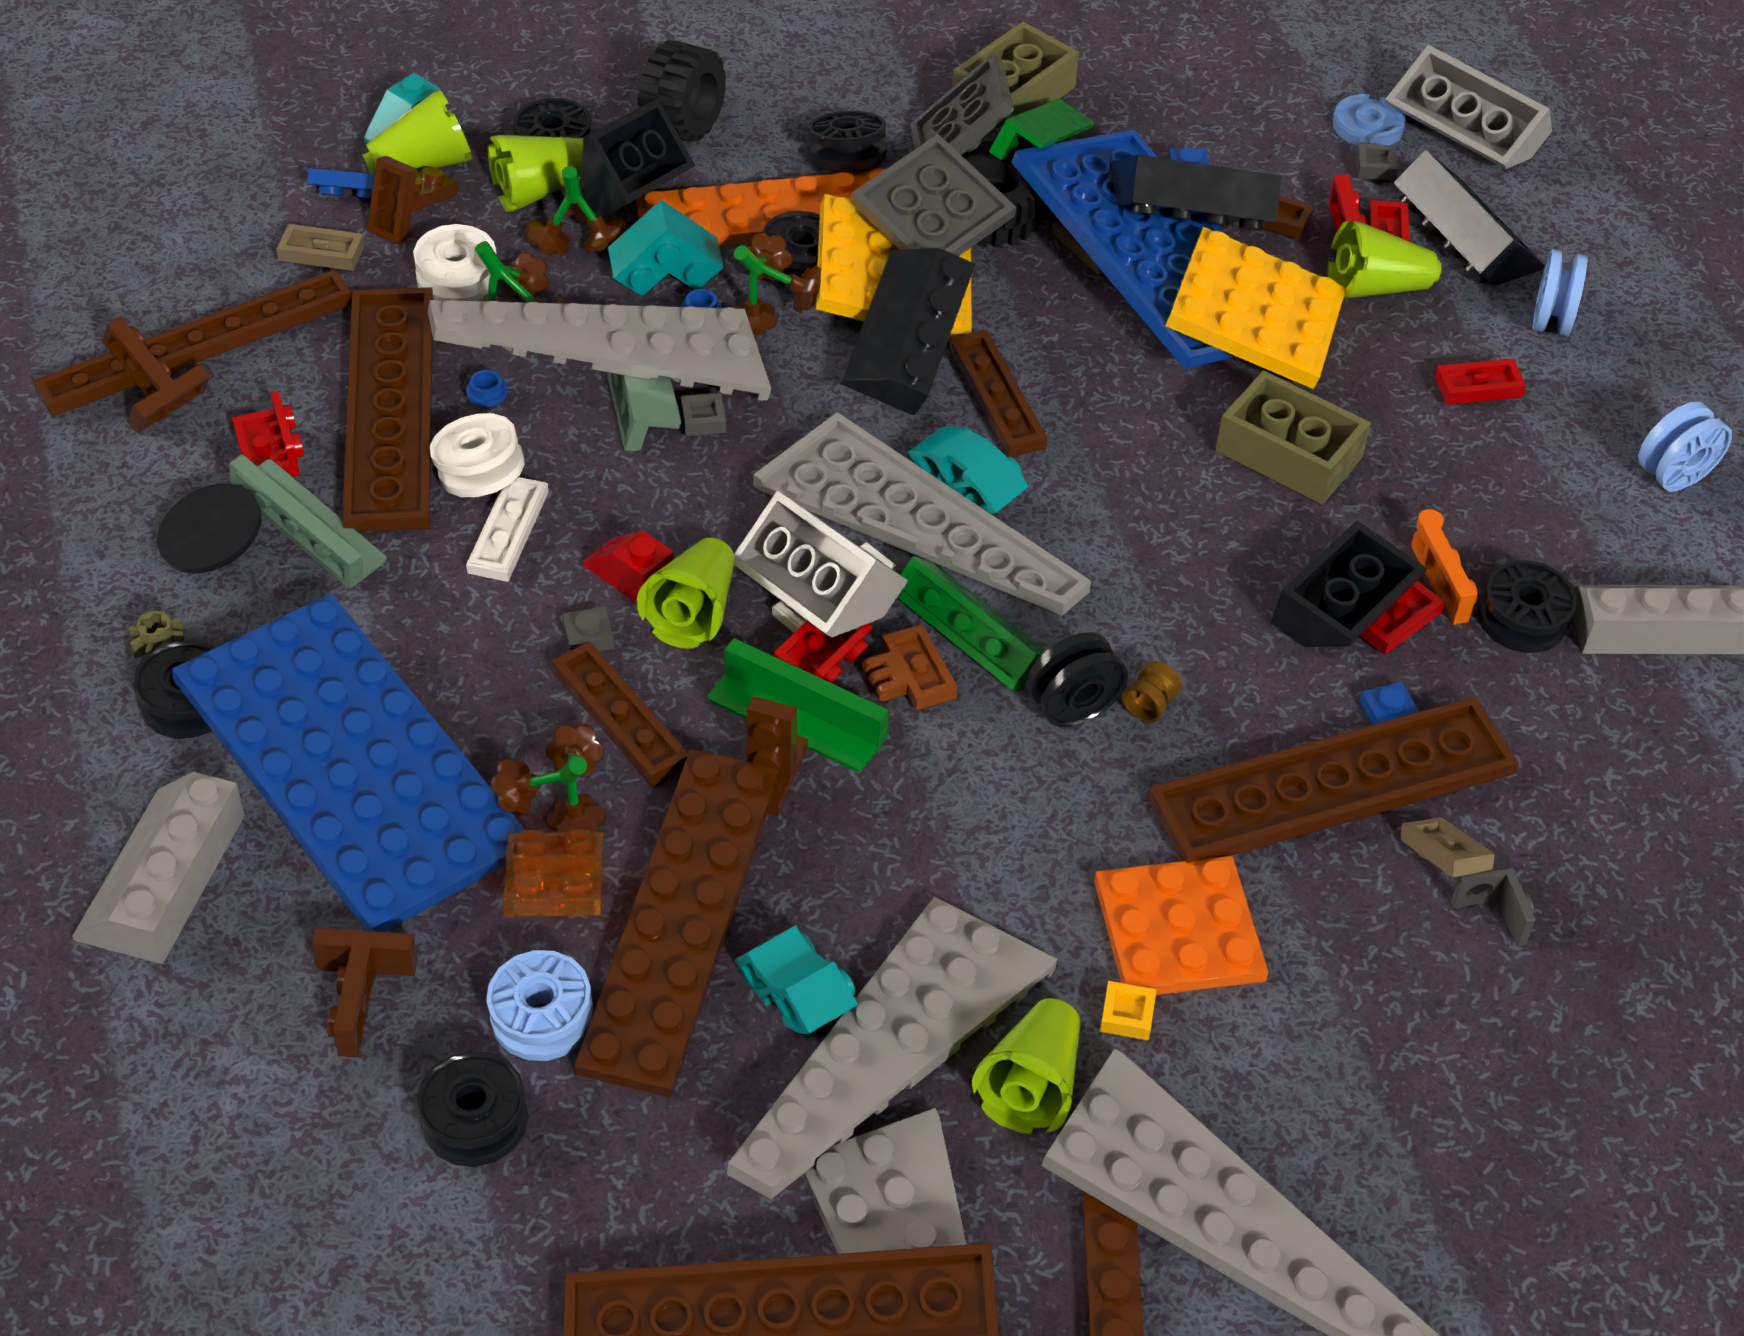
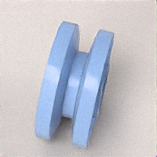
[1532,249,1588,337]
[1638,402,1732,492]
[486,950,594,1061]

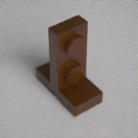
[367,156,459,244]
[102,316,210,433]
[747,696,808,817]
[312,928,418,1057]

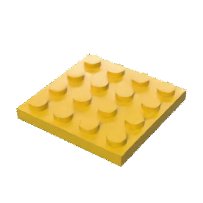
[815,194,972,343]
[1165,227,1346,389]

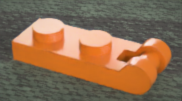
[1411,509,1478,625]

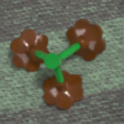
[526,166,626,256]
[732,233,822,336]
[475,241,568,304]
[491,724,606,842]

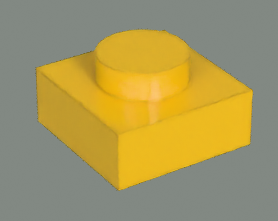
[1100,981,1157,1040]

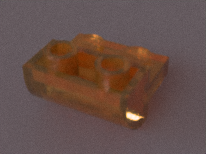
[503,829,605,916]

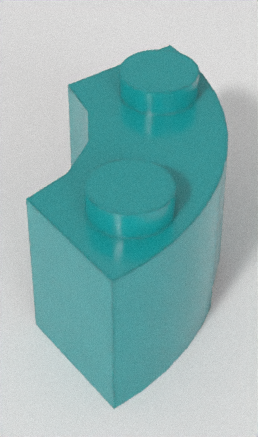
[908,426,1029,514]
[734,925,858,1034]

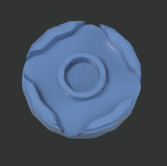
[1332,94,1406,146]

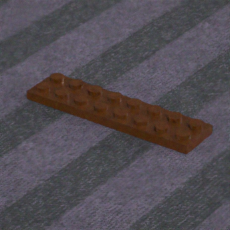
[342,287,434,532]
[1148,697,1518,863]
[574,749,779,1098]
[563,1243,999,1336]

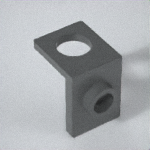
[1450,868,1536,947]

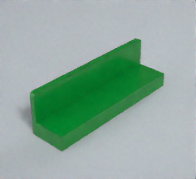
[989,99,1094,160]
[897,556,1046,692]
[708,638,889,772]

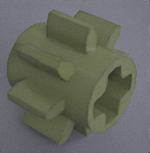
[128,610,185,658]

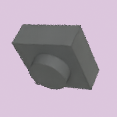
[1356,143,1398,181]
[681,393,726,436]
[562,606,614,651]

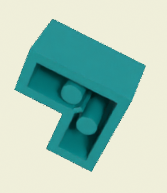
[608,200,724,295]

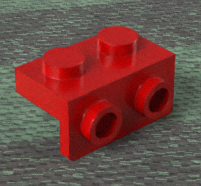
[232,391,304,477]
[772,620,874,683]

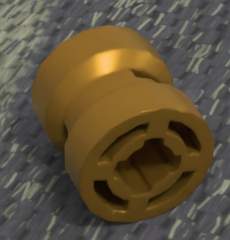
[1122,661,1183,723]

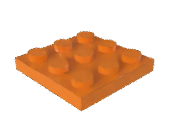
[1094,855,1268,995]

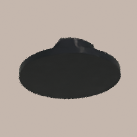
[157,483,262,574]

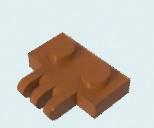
[862,624,958,711]

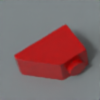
[583,530,674,603]

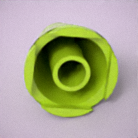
[362,89,473,174]
[488,135,584,212]
[1328,221,1441,299]
[637,537,735,649]
[972,998,1080,1134]

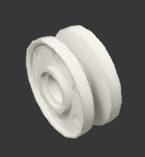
[413,224,497,301]
[430,413,525,497]

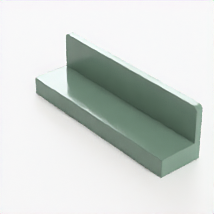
[607,372,681,451]
[229,454,387,589]

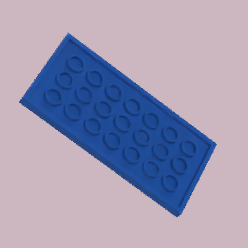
[1011,130,1236,369]
[172,594,534,932]

